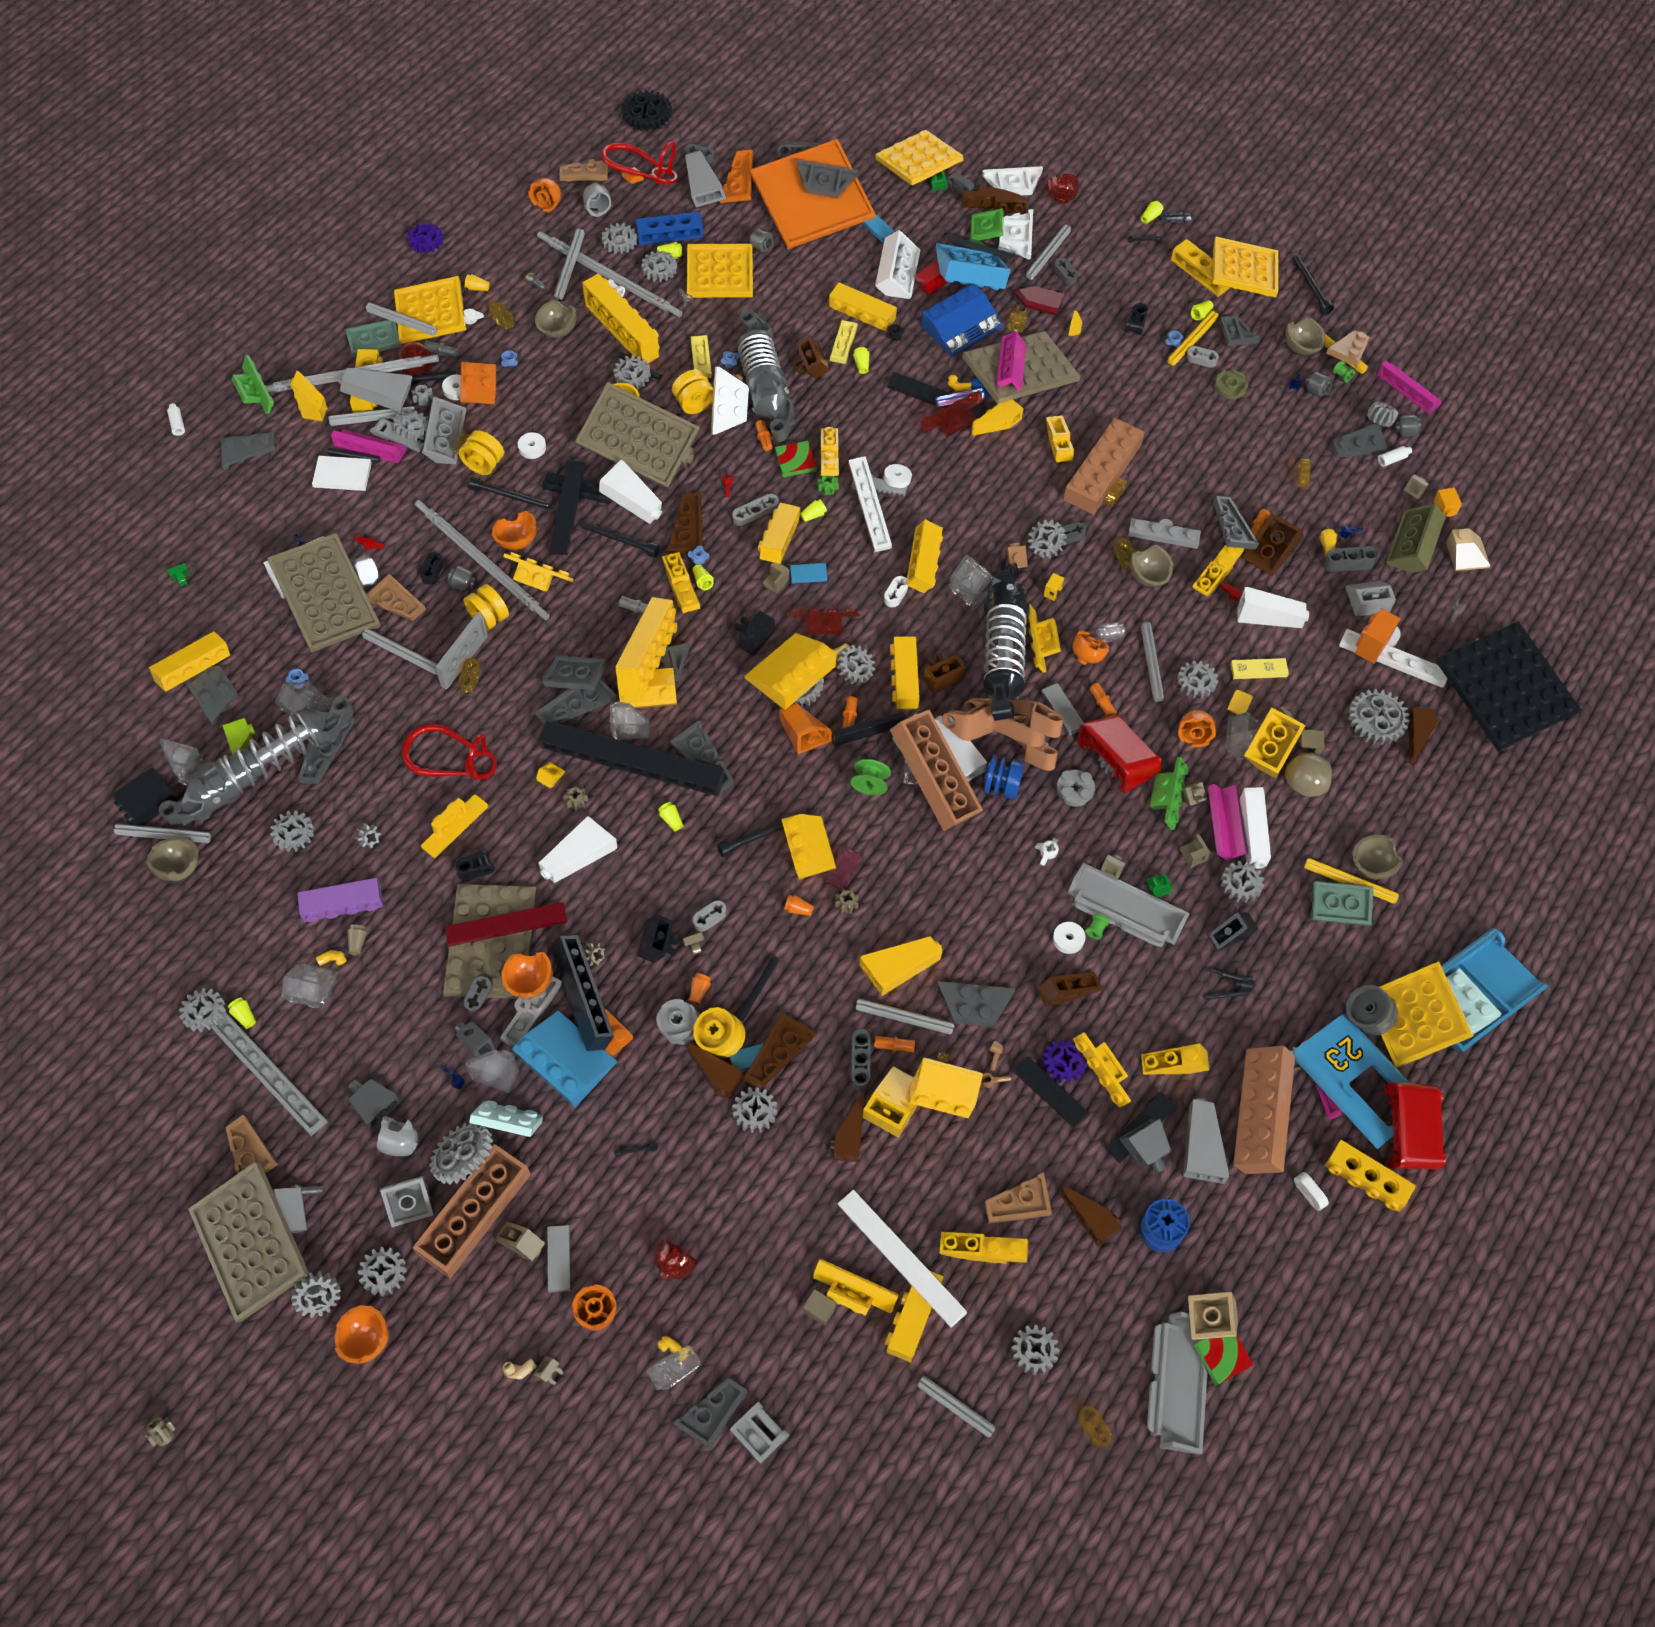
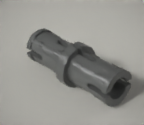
[424,340,460,359]

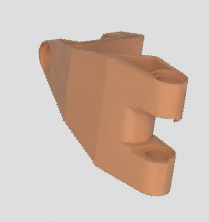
[942,698,1064,771]

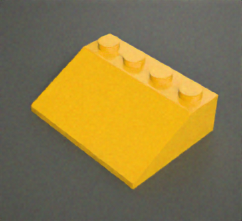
[744,633,837,710]

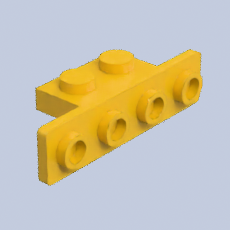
[503,552,573,592]
[1027,604,1061,673]
[421,795,488,858]
[1073,1032,1131,1107]
[813,1259,899,1316]

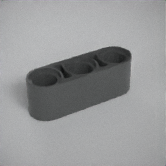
[778,141,821,158]
[1324,546,1378,572]
[851,1029,870,1092]

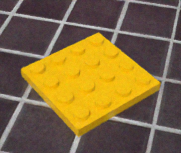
[875,130,963,185]
[1212,237,1278,297]
[687,244,753,298]
[394,276,466,344]
[1380,961,1474,1068]

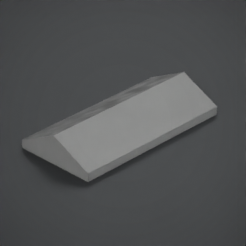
[422,397,466,464]

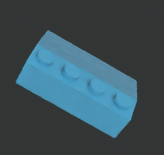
[936,243,1011,290]
[512,1011,617,1108]

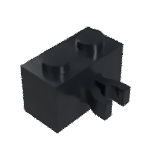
[735,611,775,656]
[637,914,680,963]

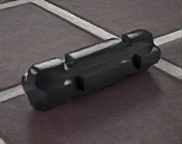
[1160,212,1192,223]

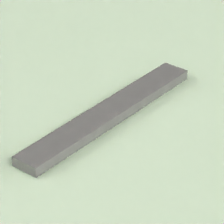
[211,1012,328,1136]

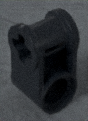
[1125,303,1148,336]
[455,850,495,881]

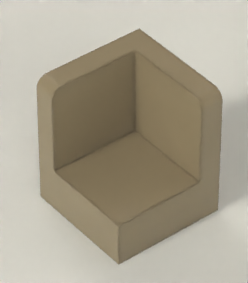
[763,562,789,594]
[1297,729,1325,755]
[1179,834,1211,868]
[803,1290,837,1326]

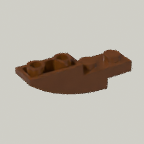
[962,187,1027,213]

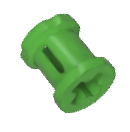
[1332,361,1355,383]
[1085,914,1109,940]

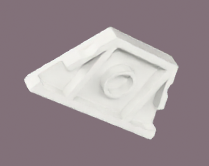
[982,166,1043,195]
[999,209,1033,260]
[711,367,749,435]

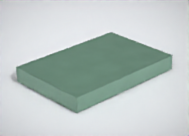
[345,320,403,358]
[1311,881,1373,926]

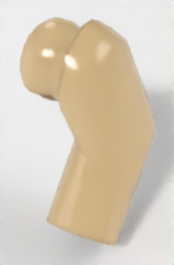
[502,1358,537,1380]

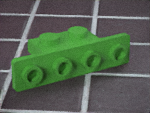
[232,355,274,414]
[1150,757,1188,830]

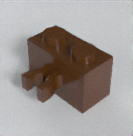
[793,336,830,379]
[924,653,967,694]

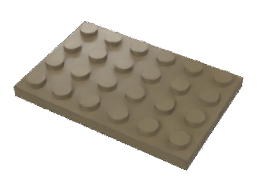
[962,331,1081,404]
[575,382,700,489]
[267,533,380,652]
[443,884,537,999]
[188,1162,309,1322]

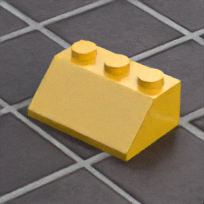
[619,668,677,710]
[1244,707,1305,778]
[781,814,836,879]
[910,1058,983,1118]

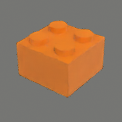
[460,362,496,404]
[1355,608,1401,664]

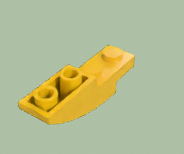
[821,427,839,476]
[1192,545,1244,597]
[662,552,700,613]
[939,1232,1028,1264]

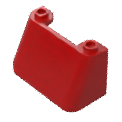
[1078,715,1162,794]
[1384,1083,1446,1170]

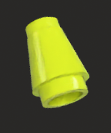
[1141,201,1163,224]
[657,242,682,259]
[1191,300,1213,321]
[853,347,870,374]
[800,499,827,522]
[692,564,714,590]
[658,802,684,832]
[228,998,256,1029]

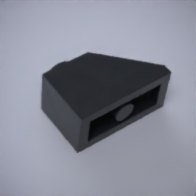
[1208,912,1259,950]

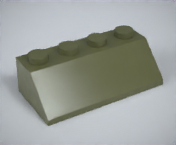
[1386,503,1446,573]

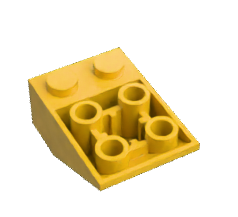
[863,1066,918,1138]

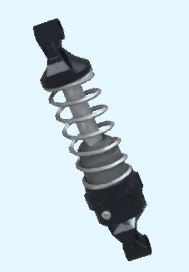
[983,562,1030,721]

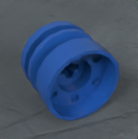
[984,754,1025,800]
[1139,1199,1190,1253]

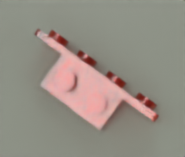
[920,390,982,437]
[787,609,860,635]

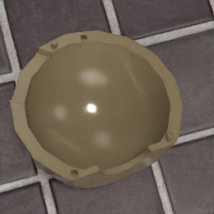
[535,299,577,338]
[1285,317,1326,356]
[1130,545,1174,587]
[1285,753,1332,797]
[1352,835,1403,880]
[146,837,199,881]

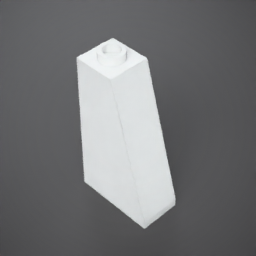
[599,460,662,524]
[1237,587,1309,628]
[935,715,987,782]
[1239,787,1271,869]
[539,816,617,883]

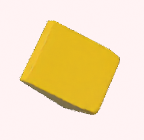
[1068,311,1082,336]
[1227,690,1253,717]
[536,762,565,788]

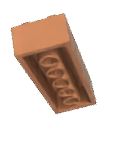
[1063,417,1145,515]
[890,710,983,831]
[1233,1046,1295,1174]
[413,1144,531,1279]

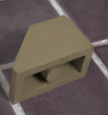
[495,1221,545,1261]

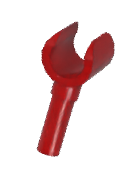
[722,473,733,497]

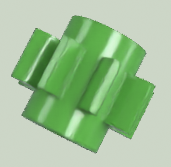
[817,476,839,495]

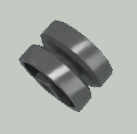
[1346,985,1398,1035]

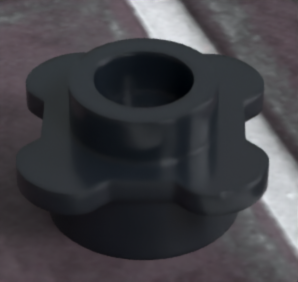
[886,324,904,341]

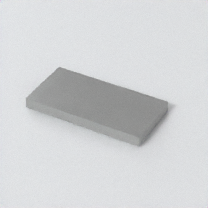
[435,613,488,690]

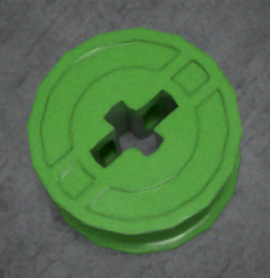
[850,759,891,795]

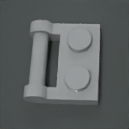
[730,1402,790,1465]

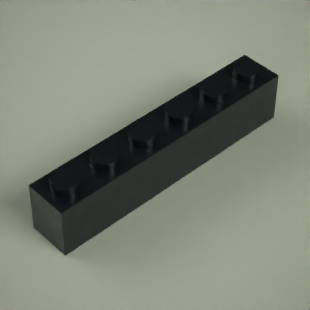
[552,935,614,1051]

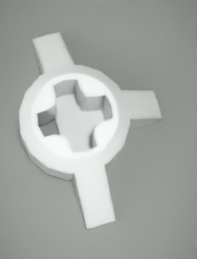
[464,308,484,324]
[1035,838,1059,866]

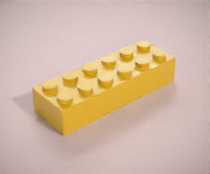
[582,273,660,364]
[616,597,677,699]

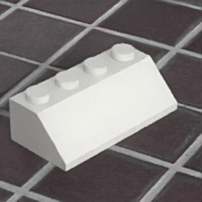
[875,230,920,299]

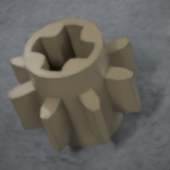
[563,786,588,811]
[835,889,859,914]
[583,941,605,966]
[145,1417,176,1447]

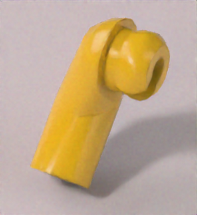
[315,950,347,966]

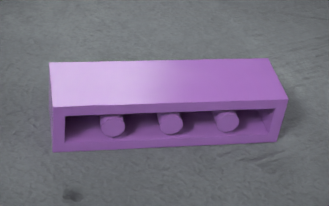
[297,878,383,922]

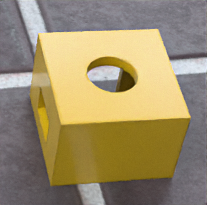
[1044,573,1064,601]

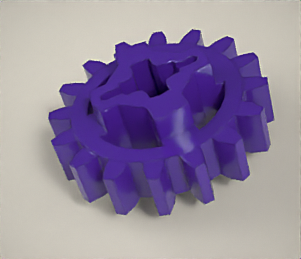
[407,222,444,254]
[1043,1039,1087,1084]

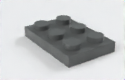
[542,656,608,690]

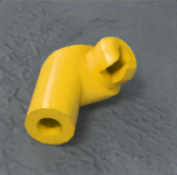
[948,375,971,392]
[657,1336,688,1363]

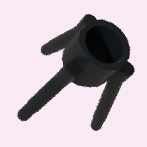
[1205,968,1254,1000]

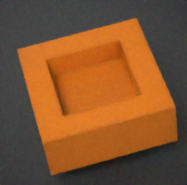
[622,167,644,184]

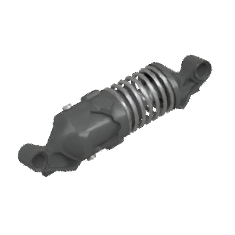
[737,309,795,442]

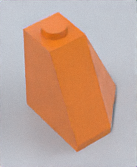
[779,703,832,754]

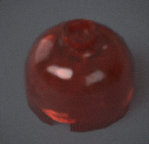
[1047,174,1079,204]
[398,342,433,376]
[654,1239,699,1281]

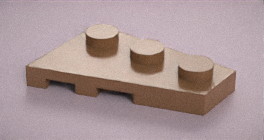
[226,1115,278,1174]

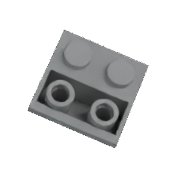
[1345,581,1396,617]

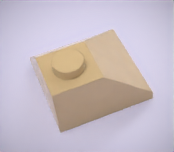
[1446,528,1490,571]
[1188,1292,1238,1340]

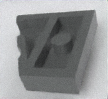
[1219,315,1260,346]

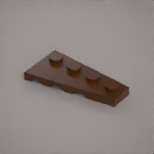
[667,492,703,555]
[743,1014,817,1090]

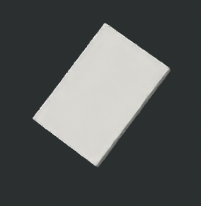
[312,456,372,491]

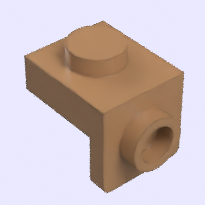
[1005,543,1028,568]

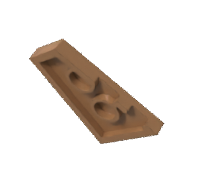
[559,156,608,182]
[1326,330,1370,367]
[366,574,426,621]
[985,1172,1052,1224]

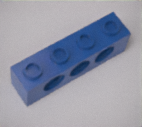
[636,212,703,245]

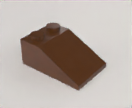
[1242,513,1304,576]

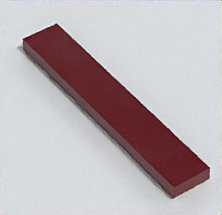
[445,902,568,947]

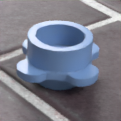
[1165,331,1184,347]
[501,350,518,367]
[721,351,739,368]
[688,546,709,565]
[286,669,309,688]

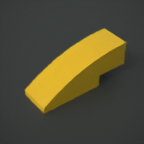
[1046,416,1074,462]

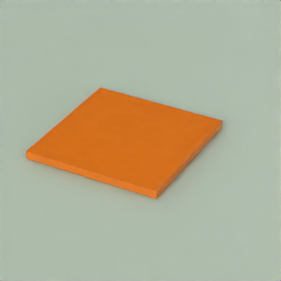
[750,139,876,250]

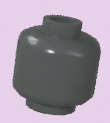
[749,229,774,252]
[1306,372,1332,397]
[1396,414,1421,438]
[447,566,476,592]

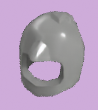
[583,183,611,217]
[377,1116,418,1156]

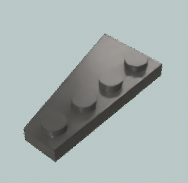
[1213,496,1259,549]
[535,678,617,725]
[298,717,355,784]
[670,720,734,794]

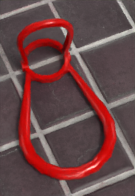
[601,141,677,185]
[401,724,497,780]

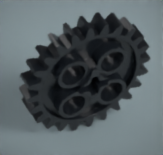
[621,90,672,131]

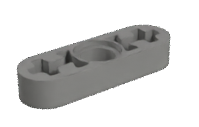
[732,494,779,526]

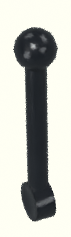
[1128,236,1161,243]
[614,1142,658,1157]

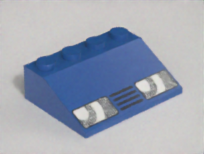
[921,283,1003,357]

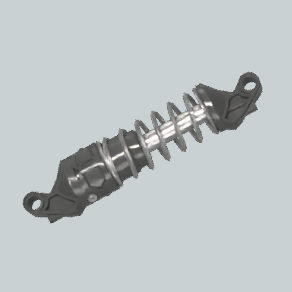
[159,696,354,826]

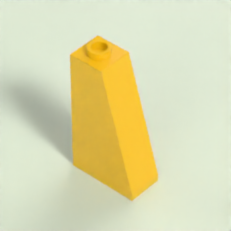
[860,936,942,996]

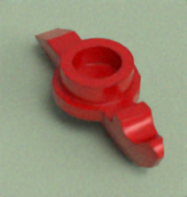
[354,536,385,550]
[1221,582,1243,601]

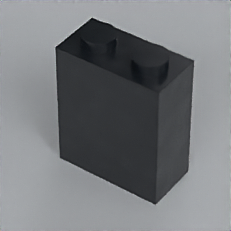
[112,767,178,826]

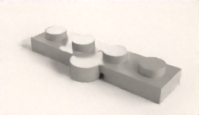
[1128,518,1201,549]
[500,976,563,1047]

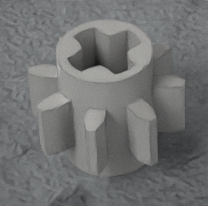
[411,384,433,406]
[355,823,381,848]

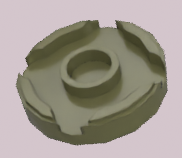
[1214,370,1249,399]

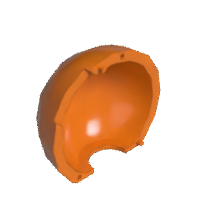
[492,511,537,551]
[501,952,553,999]
[334,1305,389,1364]

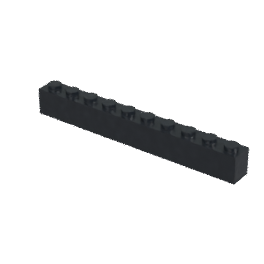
[538,721,726,797]

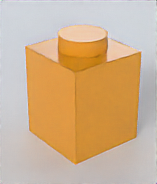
[1433,488,1462,517]

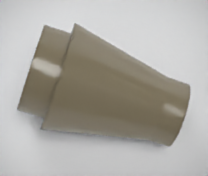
[347,925,367,955]

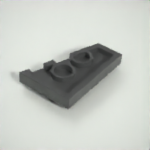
[1332,423,1387,458]
[221,432,276,470]
[673,1378,748,1450]

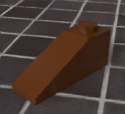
[1408,707,1439,764]
[1037,972,1102,1006]
[688,1043,743,1099]
[830,1096,864,1162]
[1060,1186,1121,1247]

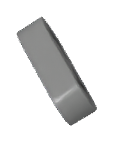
[1186,346,1219,367]
[693,901,727,932]

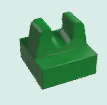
[928,171,948,191]
[167,563,190,587]
[1146,874,1173,898]

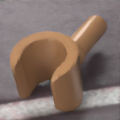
[989,1041,1003,1071]
[982,1073,1011,1088]

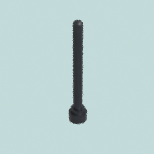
[1293,255,1334,315]
[468,476,550,509]
[581,522,660,558]
[717,813,801,858]
[737,956,779,1023]

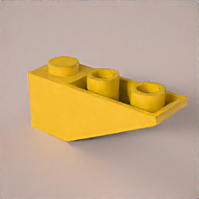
[290,371,328,421]
[971,400,1024,436]
[1141,1043,1209,1075]

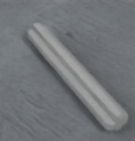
[917,1376,996,1437]

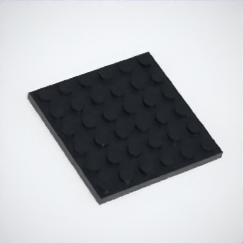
[1435,621,1582,752]

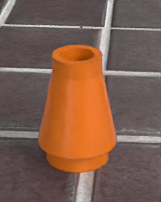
[784,894,814,916]
[688,973,711,1005]

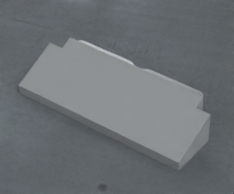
[1067,863,1190,947]
[1147,1312,1207,1455]

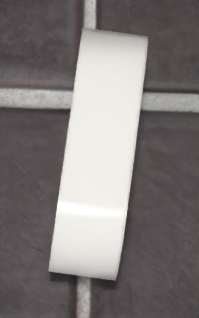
[884,576,908,607]
[1294,1172,1329,1211]

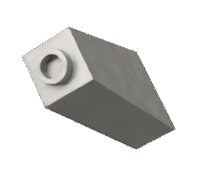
[685,151,726,207]
[338,368,412,412]
[1183,1098,1229,1184]

